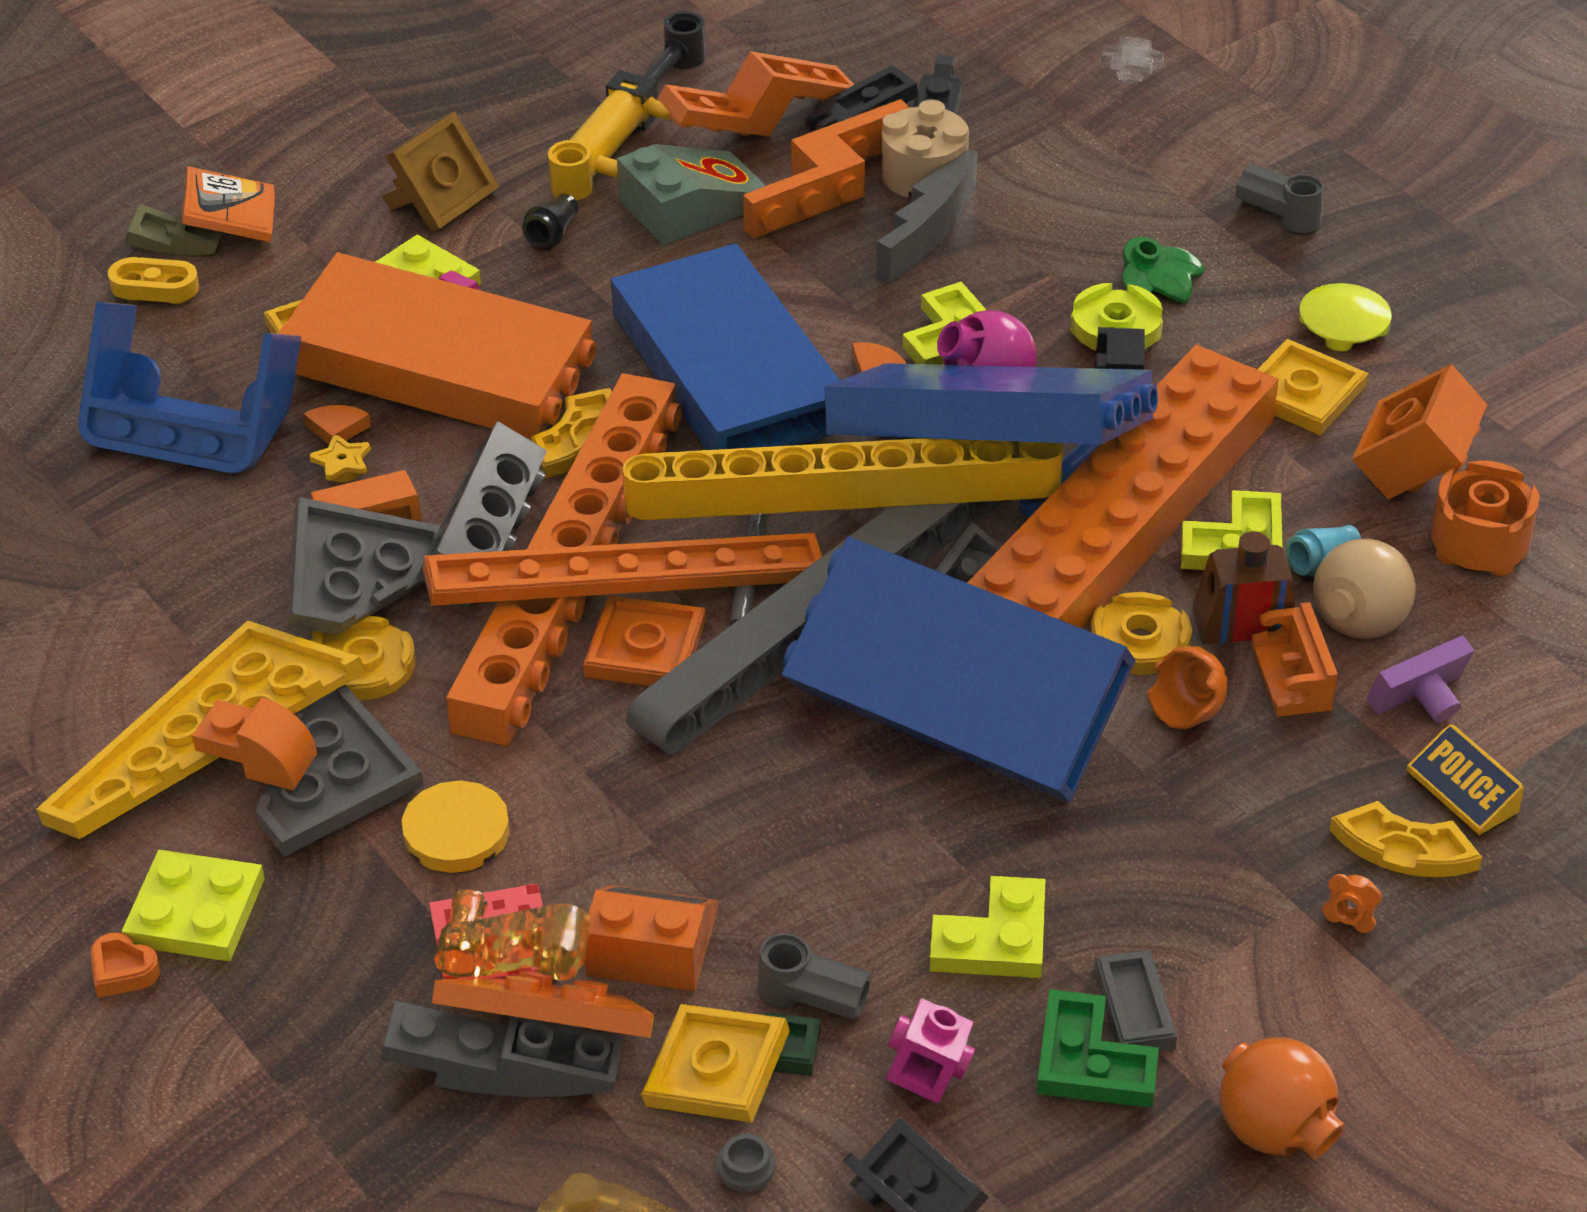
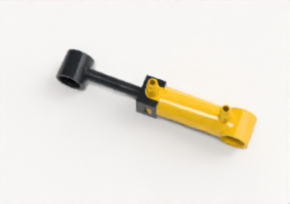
[548,11,706,201]

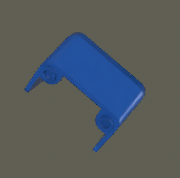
[78,302,301,473]

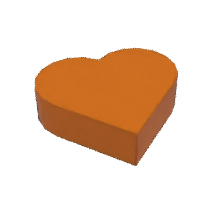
[91,933,160,998]

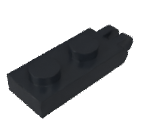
[805,65,919,132]

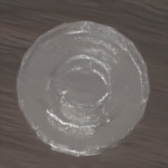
[1101,36,1164,84]

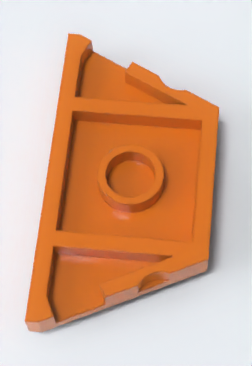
[432,971,654,1038]

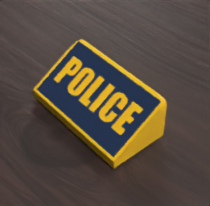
[1406,724,1524,835]

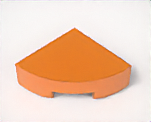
[852,342,906,373]
[303,405,371,444]

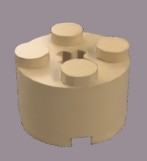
[882,100,969,198]

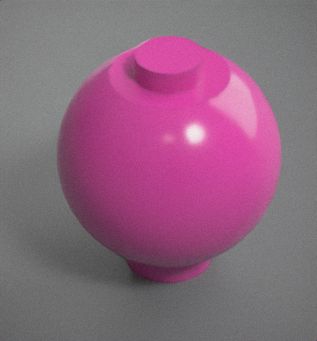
[937,310,1037,367]

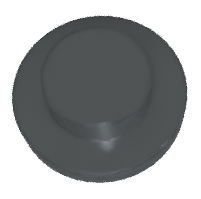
[716,1134,776,1192]

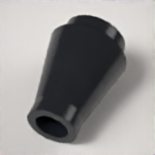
[522,193,579,248]

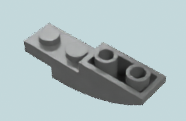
[380,1001,623,1097]

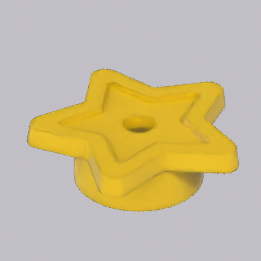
[310,435,371,482]

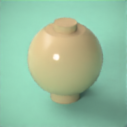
[1313,539,1416,639]

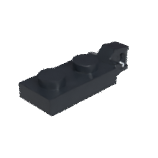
[913,55,962,114]

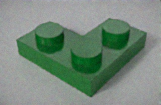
[1037,989,1159,1108]

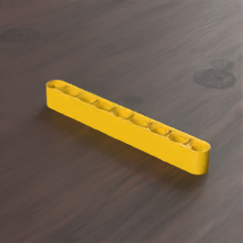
[622,438,1063,520]

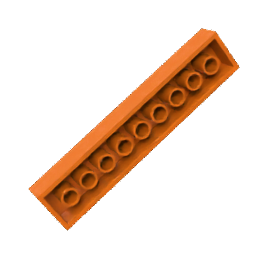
[967,344,1279,630]

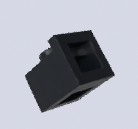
[1095,327,1145,370]

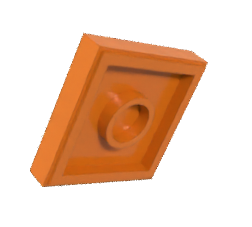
[583,595,706,686]

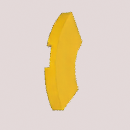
[531,388,611,479]
[1330,801,1482,877]

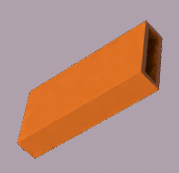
[278,252,597,439]

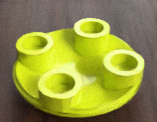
[1299,283,1392,351]

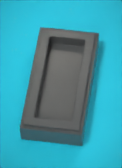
[1094,950,1177,1052]

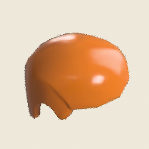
[1147,646,1227,729]

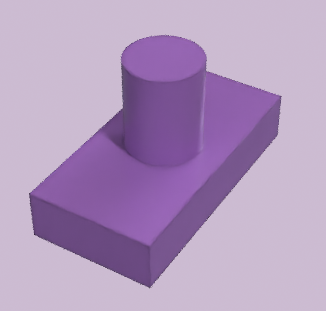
[1366,635,1475,723]

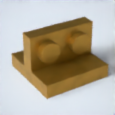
[382,111,500,232]

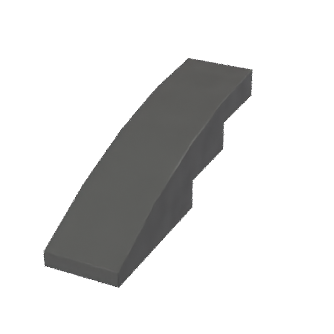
[877,149,977,284]

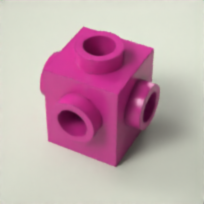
[885,998,975,1104]

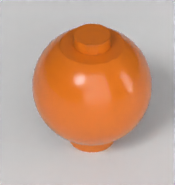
[1220,1037,1346,1160]

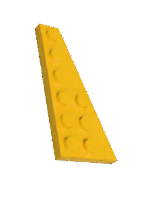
[36,620,365,839]

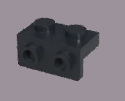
[843,1117,989,1212]

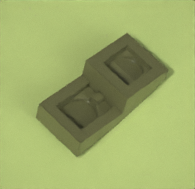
[124,204,223,256]

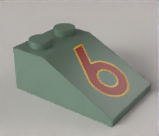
[617,144,766,246]

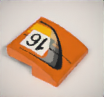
[181,166,275,242]

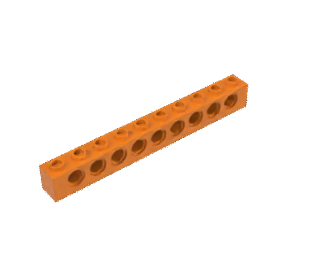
[446,373,682,747]

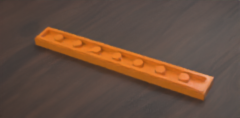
[422,533,823,606]

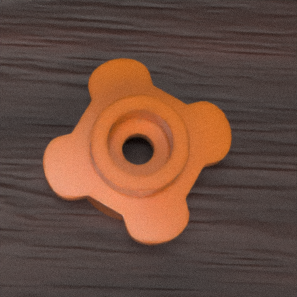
[1322,874,1382,933]

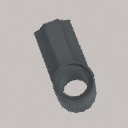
[1236,163,1324,233]
[757,933,872,1020]

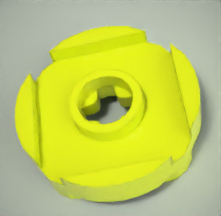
[1070,283,1163,351]

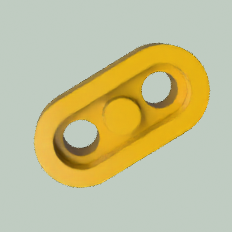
[108,257,199,304]

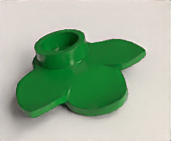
[1122,237,1205,304]

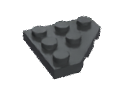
[287,497,440,635]
[255,685,424,857]

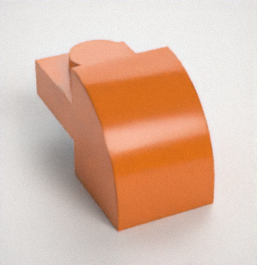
[192,697,317,791]

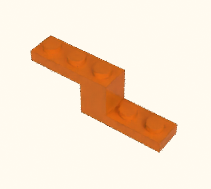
[657,51,855,137]
[743,99,910,239]

